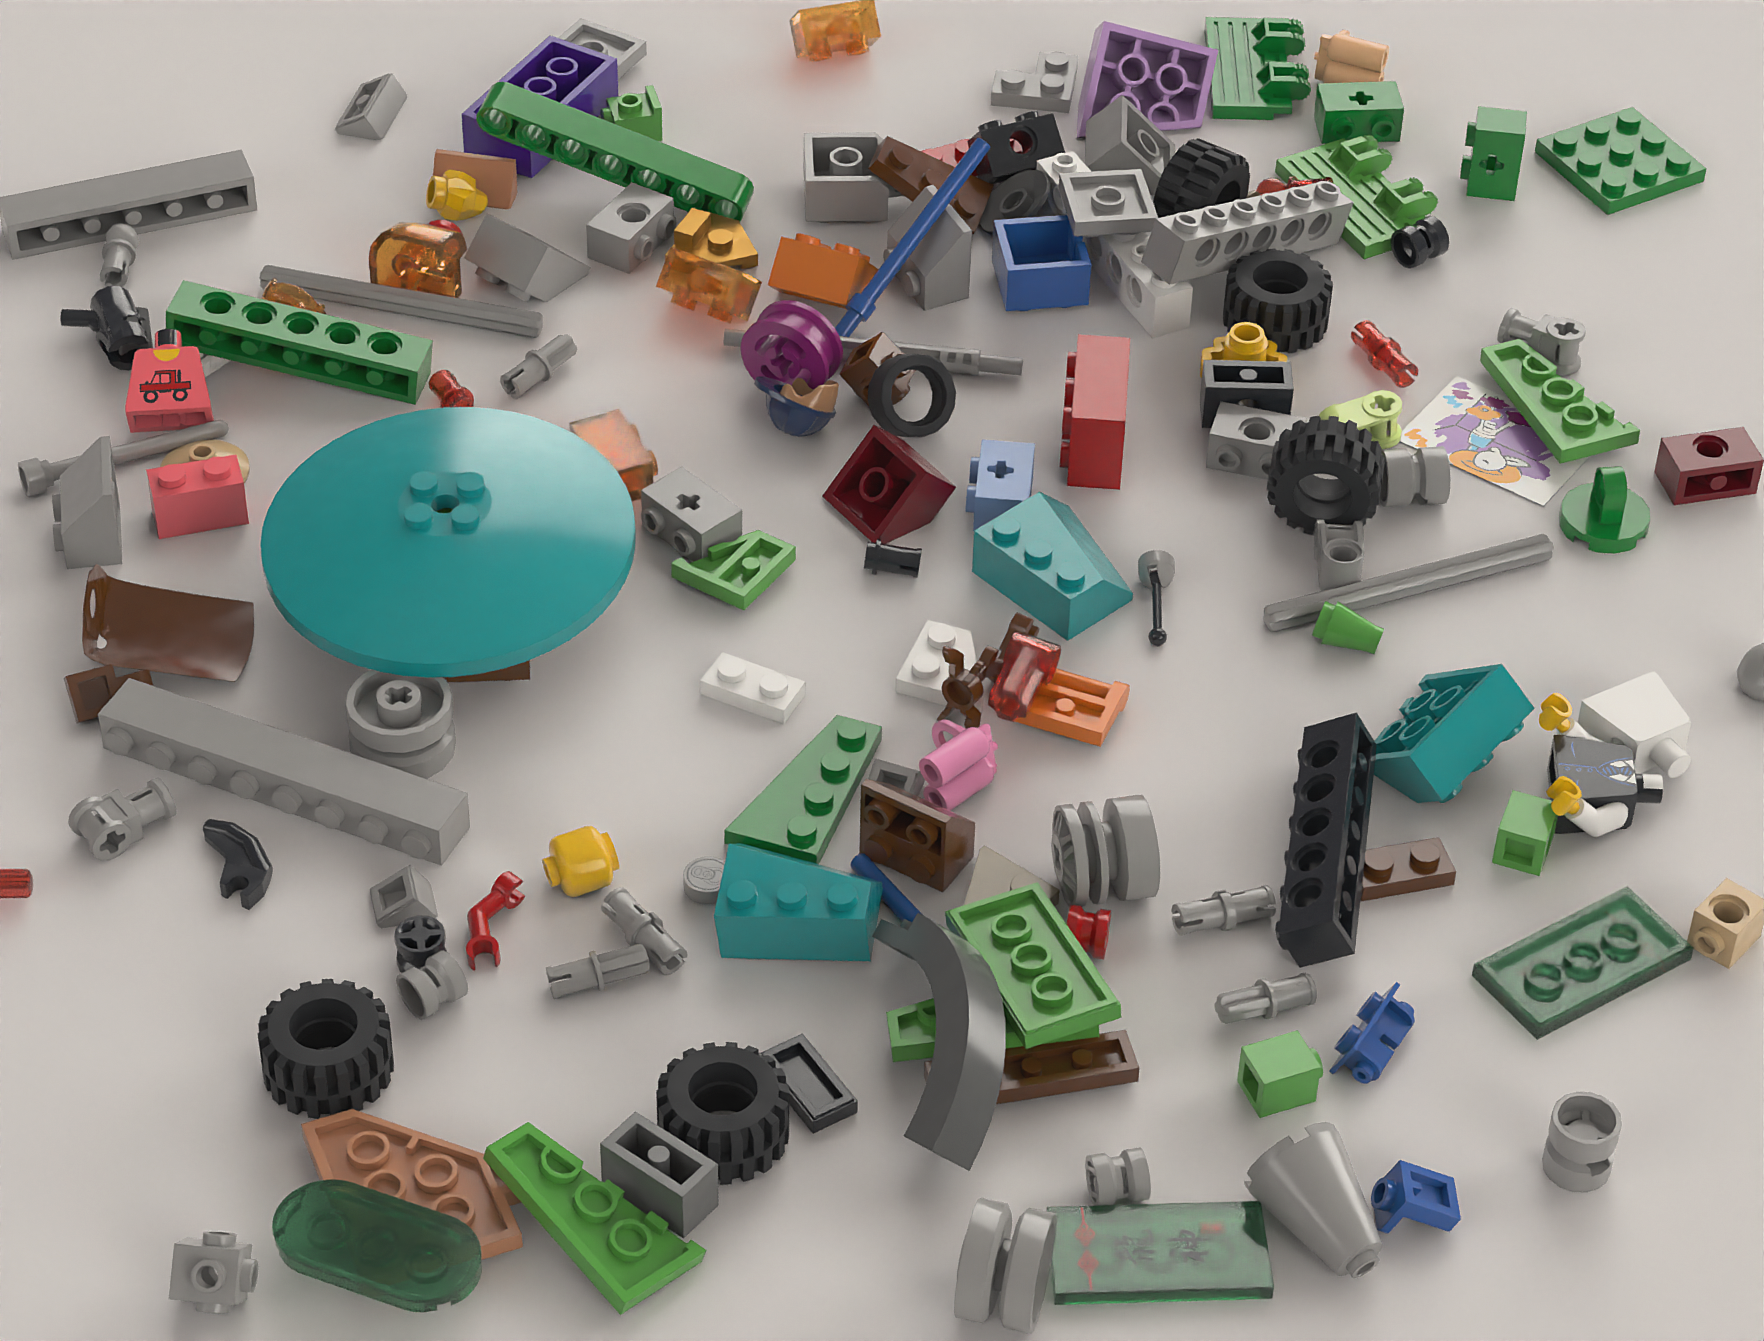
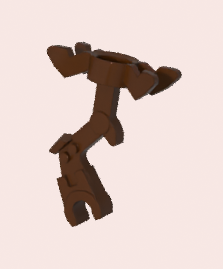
[936,612,1040,729]

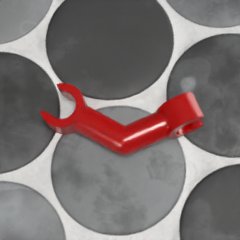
[466,871,525,971]

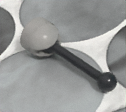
[1138,550,1175,646]

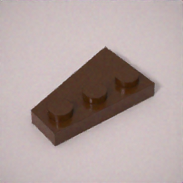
[868,136,994,235]

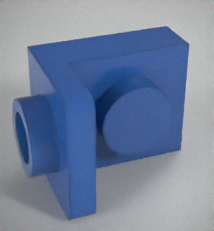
[1371,1160,1461,1234]

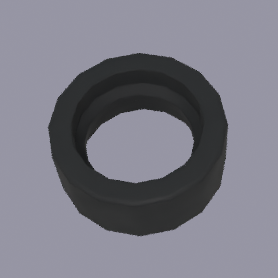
[868,354,956,437]

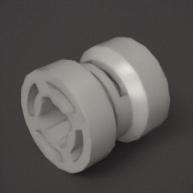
[396,950,468,1020]
[1085,1147,1151,1208]

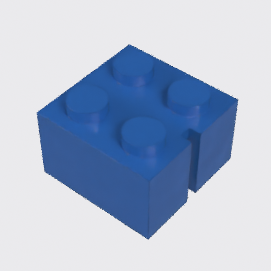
[992,215,1092,311]

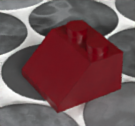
[822,425,956,544]

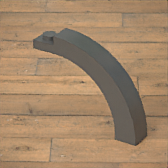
[872,913,1006,1171]

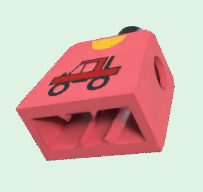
[125,329,214,433]

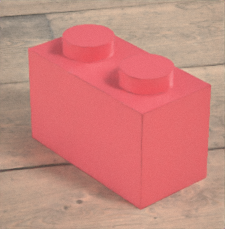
[146,454,249,539]

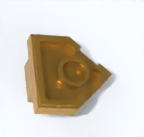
[665,208,758,278]

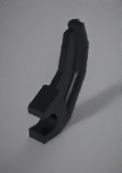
[203,819,273,910]

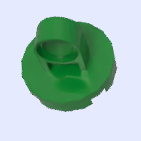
[1559,466,1650,554]

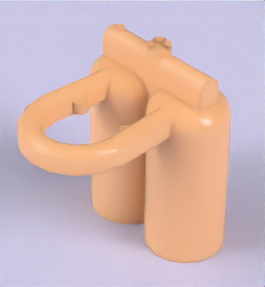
[1314,30,1389,83]

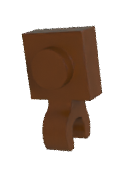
[64,664,154,724]

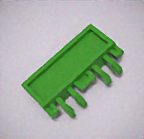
[1275,135,1438,259]

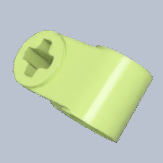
[1319,390,1402,449]

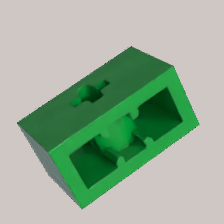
[1314,81,1404,144]
[1460,106,1527,201]

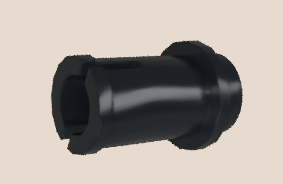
[864,538,922,578]

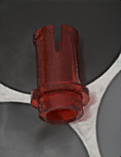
[429,370,474,408]

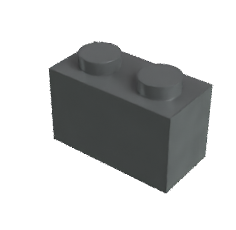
[600,1111,718,1239]

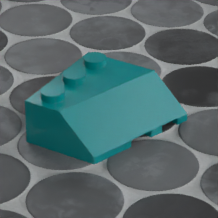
[972,491,1133,641]
[1374,664,1535,803]
[714,843,883,962]

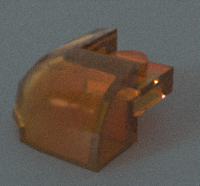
[368,222,467,298]

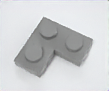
[991,52,1078,113]

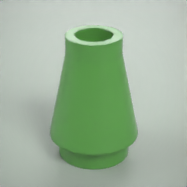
[1312,601,1384,654]

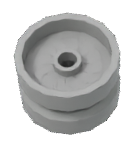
[345,669,456,779]
[954,1198,1057,1334]

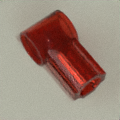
[988,631,1061,722]

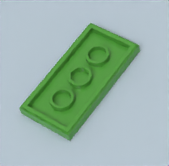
[945,882,1122,1049]

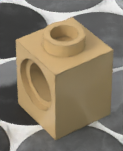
[1686,878,1764,969]

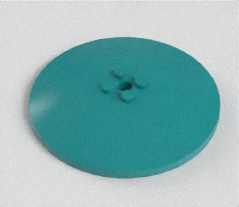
[260,407,636,678]

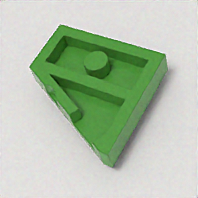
[671,530,796,610]

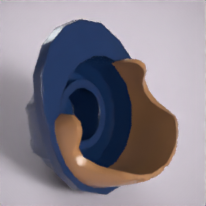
[754,376,839,437]

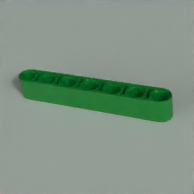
[476,82,754,222]

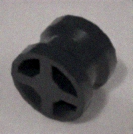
[394,915,447,973]

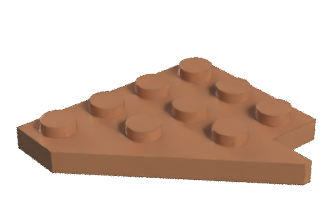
[301,1109,523,1296]

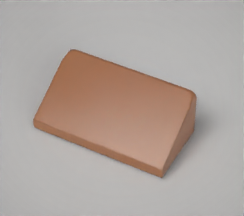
[433,149,518,209]

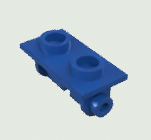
[1329,982,1415,1084]

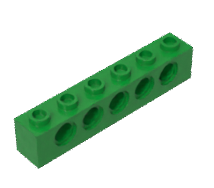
[166,280,433,405]

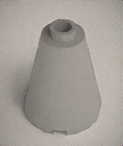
[1244,1122,1383,1278]

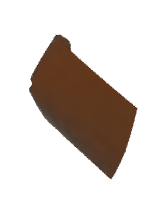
[82,564,254,682]

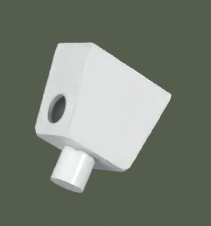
[1578,671,1691,778]

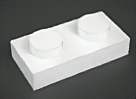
[700,652,806,724]

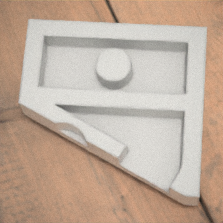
[895,620,984,714]

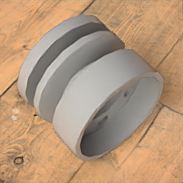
[1051,795,1160,907]

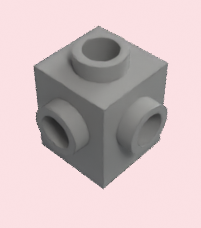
[169,1231,258,1314]

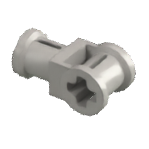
[1497,308,1586,375]
[68,778,176,860]

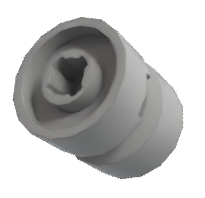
[1379,446,1451,507]
[1542,1092,1622,1192]

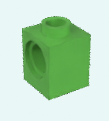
[1492,790,1558,876]

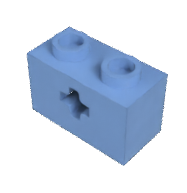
[966,439,1035,531]

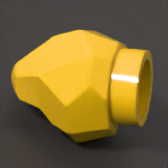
[426,170,488,221]

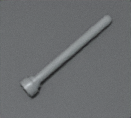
[18,420,229,497]

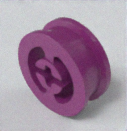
[740,300,843,389]

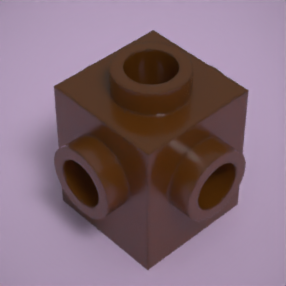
[839,332,916,406]

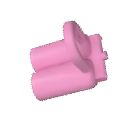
[919,719,998,811]

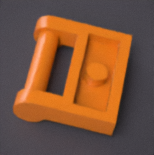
[1011,659,1130,747]

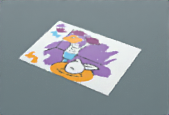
[1399,376,1590,506]

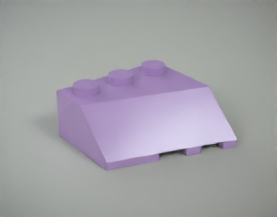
[1077,21,1218,138]

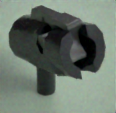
[60,286,153,371]

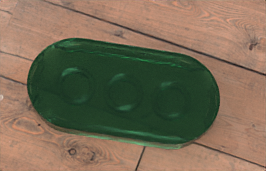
[272,1179,482,1313]

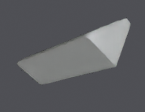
[335,73,407,140]

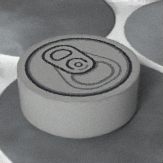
[683,857,725,904]

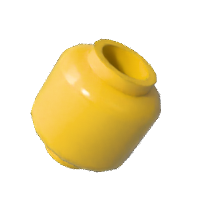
[542,826,620,897]

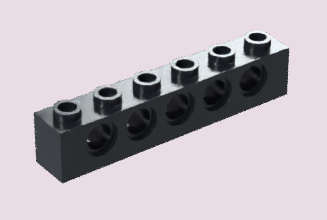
[1275,712,1377,968]

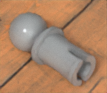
[100,223,139,287]

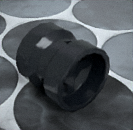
[1391,215,1449,269]

